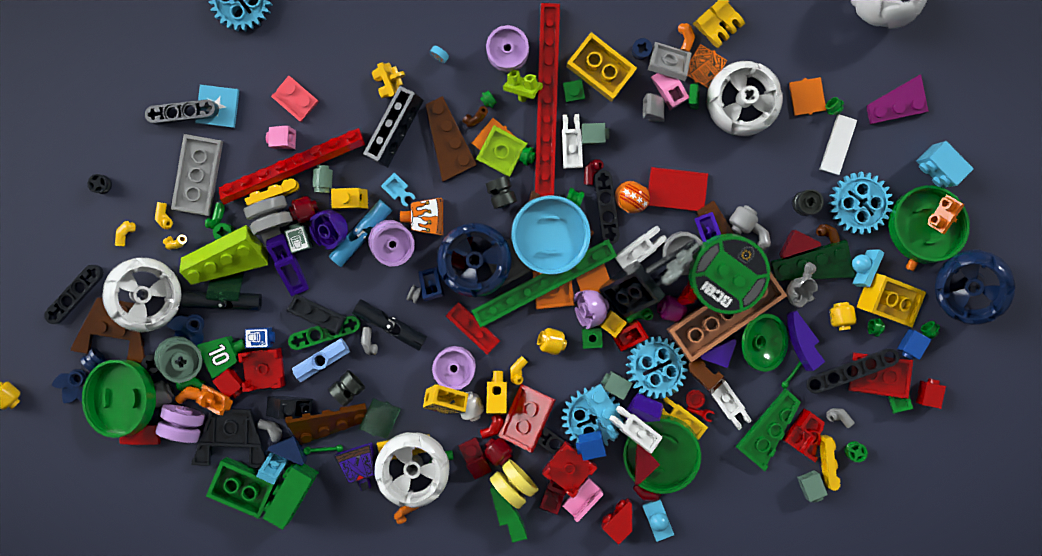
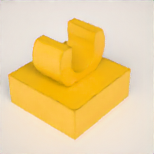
[599,310,627,338]

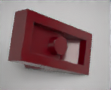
[459,437,492,479]

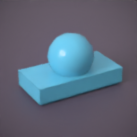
[852,250,884,287]
[642,499,674,542]

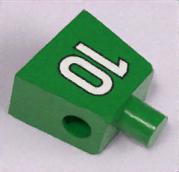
[197,336,248,378]

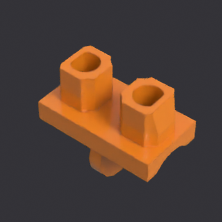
[927,195,964,235]
[196,384,233,416]

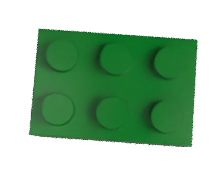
[206,457,279,519]
[263,463,319,530]

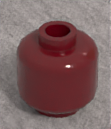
[289,196,319,224]
[484,438,513,467]

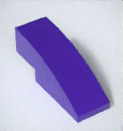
[266,233,309,296]
[787,311,825,371]

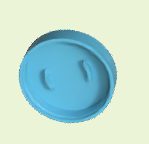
[511,195,590,274]

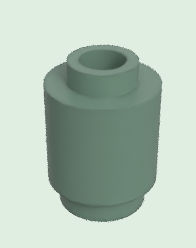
[312,165,333,193]

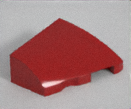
[782,409,825,463]

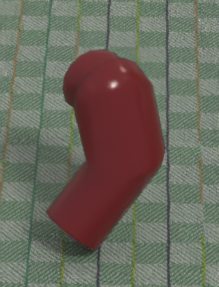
[584,159,604,185]
[633,484,662,502]

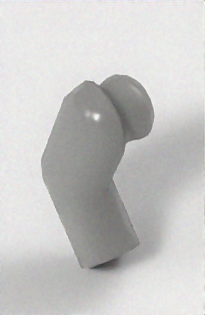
[752,223,771,250]
[361,327,378,355]
[827,408,855,428]
[258,419,282,443]

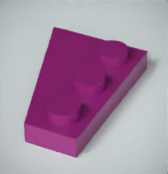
[866,74,929,124]

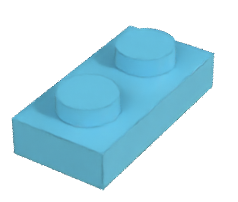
[256,453,289,484]

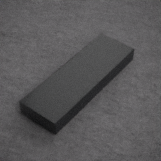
[287,294,347,335]

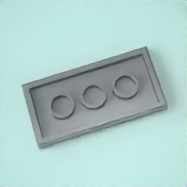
[171,134,223,216]

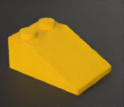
[857,273,926,328]

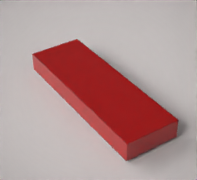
[446,302,500,355]

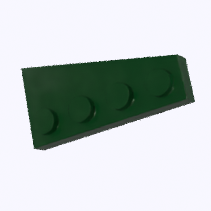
[771,240,855,281]

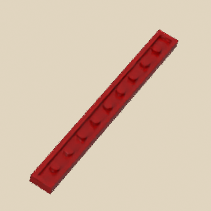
[535,3,560,196]

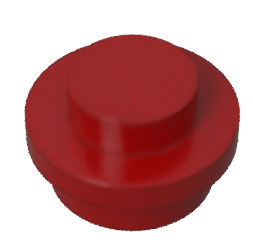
[685,390,705,409]

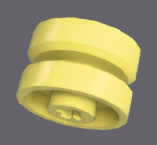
[490,459,538,509]

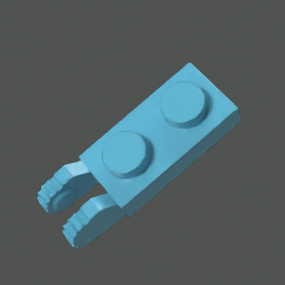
[583,384,624,440]

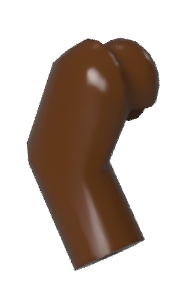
[463,106,488,127]
[816,224,840,244]

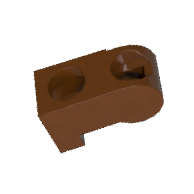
[689,358,725,394]

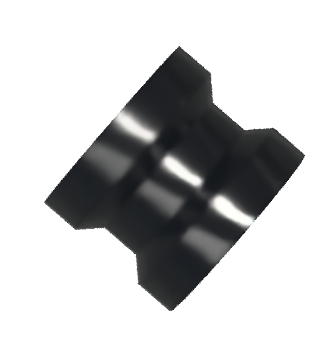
[87,174,112,194]
[141,354,160,374]

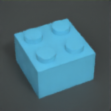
[916,141,973,188]

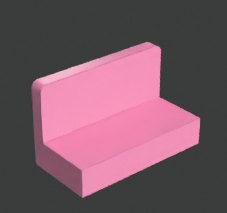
[562,477,603,522]

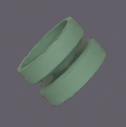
[154,336,202,383]

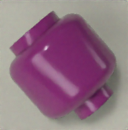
[657,295,687,322]

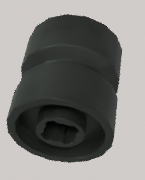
[485,176,517,209]
[792,189,824,215]
[329,370,365,407]

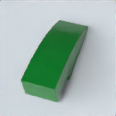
[490,485,527,543]

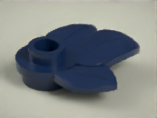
[167,314,204,347]
[52,369,88,404]

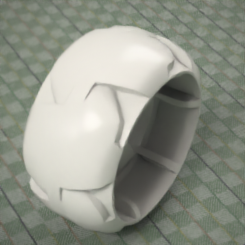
[851,0,927,29]
[707,61,783,136]
[102,258,181,332]
[374,432,449,508]

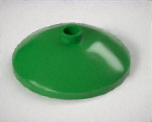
[742,314,788,372]

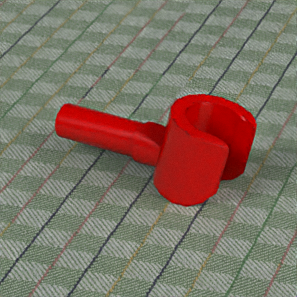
[687,407,714,422]

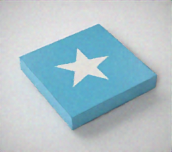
[195,85,240,128]

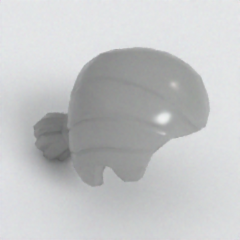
[786,262,818,308]

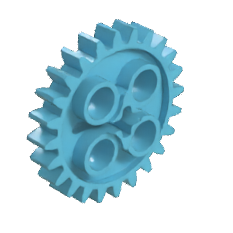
[209,0,273,32]
[828,172,893,234]
[626,336,688,399]
[561,387,624,446]

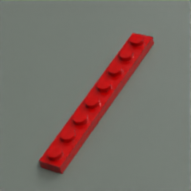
[219,128,365,204]

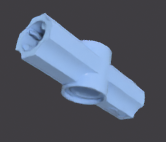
[292,338,350,382]

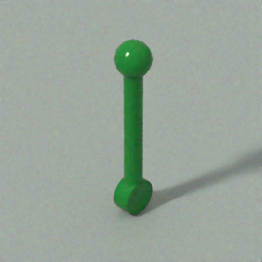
[781,362,802,389]
[303,445,343,455]

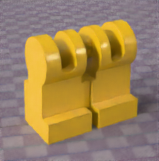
[693,0,745,48]

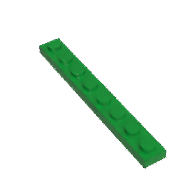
[471,239,617,328]

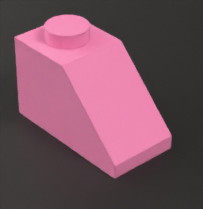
[266,126,296,149]

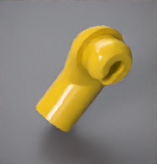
[155,202,173,229]
[115,221,136,246]
[163,235,187,250]
[510,356,528,385]

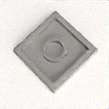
[648,42,692,81]

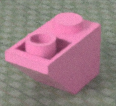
[651,73,689,110]

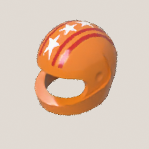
[615,181,650,213]

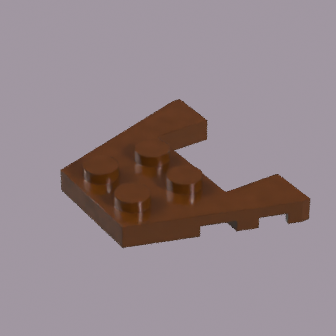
[70,297,146,362]

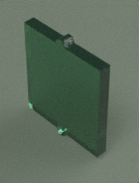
[206,271,244,302]
[359,398,401,439]

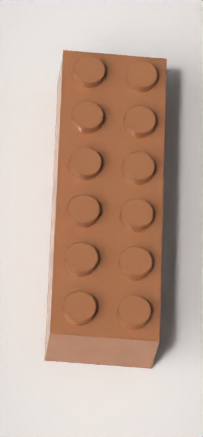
[666,272,787,362]

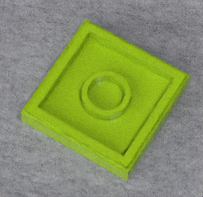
[476,125,528,177]

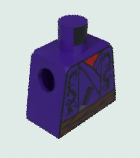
[335,442,375,491]

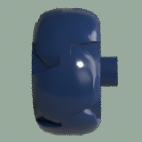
[437,223,512,297]
[935,250,1015,325]

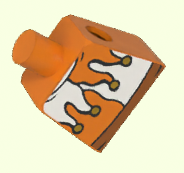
[400,198,443,235]

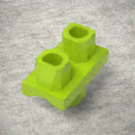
[503,70,543,102]

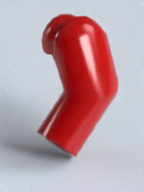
[480,414,503,439]

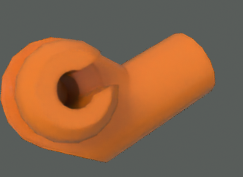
[678,23,695,52]

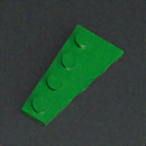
[735,389,801,471]

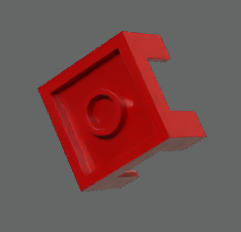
[238,348,286,392]
[542,441,597,499]

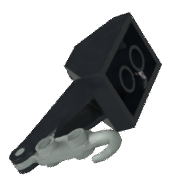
[599,239,701,319]

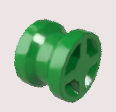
[566,187,585,208]
[213,223,235,240]
[844,441,868,463]

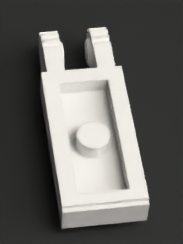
[562,114,583,169]
[615,226,667,269]
[711,381,752,430]
[609,406,663,453]

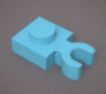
[381,172,416,207]

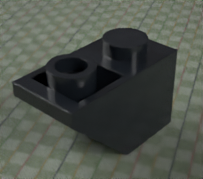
[266,396,313,419]

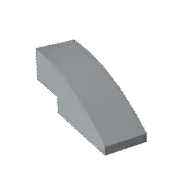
[643,94,665,122]

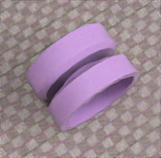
[486,25,529,73]
[368,220,414,266]
[432,346,476,390]
[155,404,205,443]

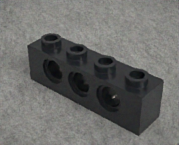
[363,86,424,168]

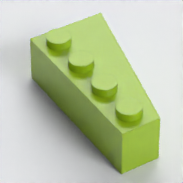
[180,225,268,285]

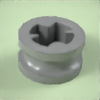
[407,284,422,304]

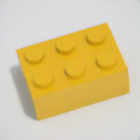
[566,32,637,102]

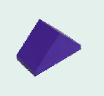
[695,212,721,243]
[699,338,736,368]
[623,393,664,423]

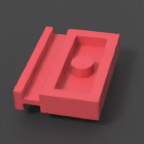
[271,76,319,122]

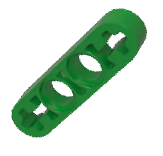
[288,315,361,350]

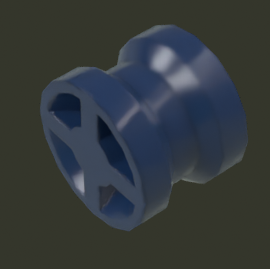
[632,38,652,60]
[80,348,106,372]

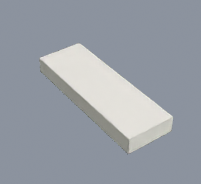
[819,114,857,176]

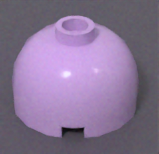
[574,290,609,329]

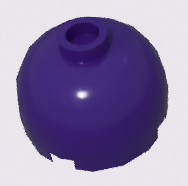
[309,210,348,250]

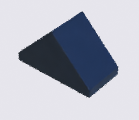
[418,267,445,301]
[267,436,307,466]

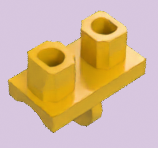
[371,62,405,98]

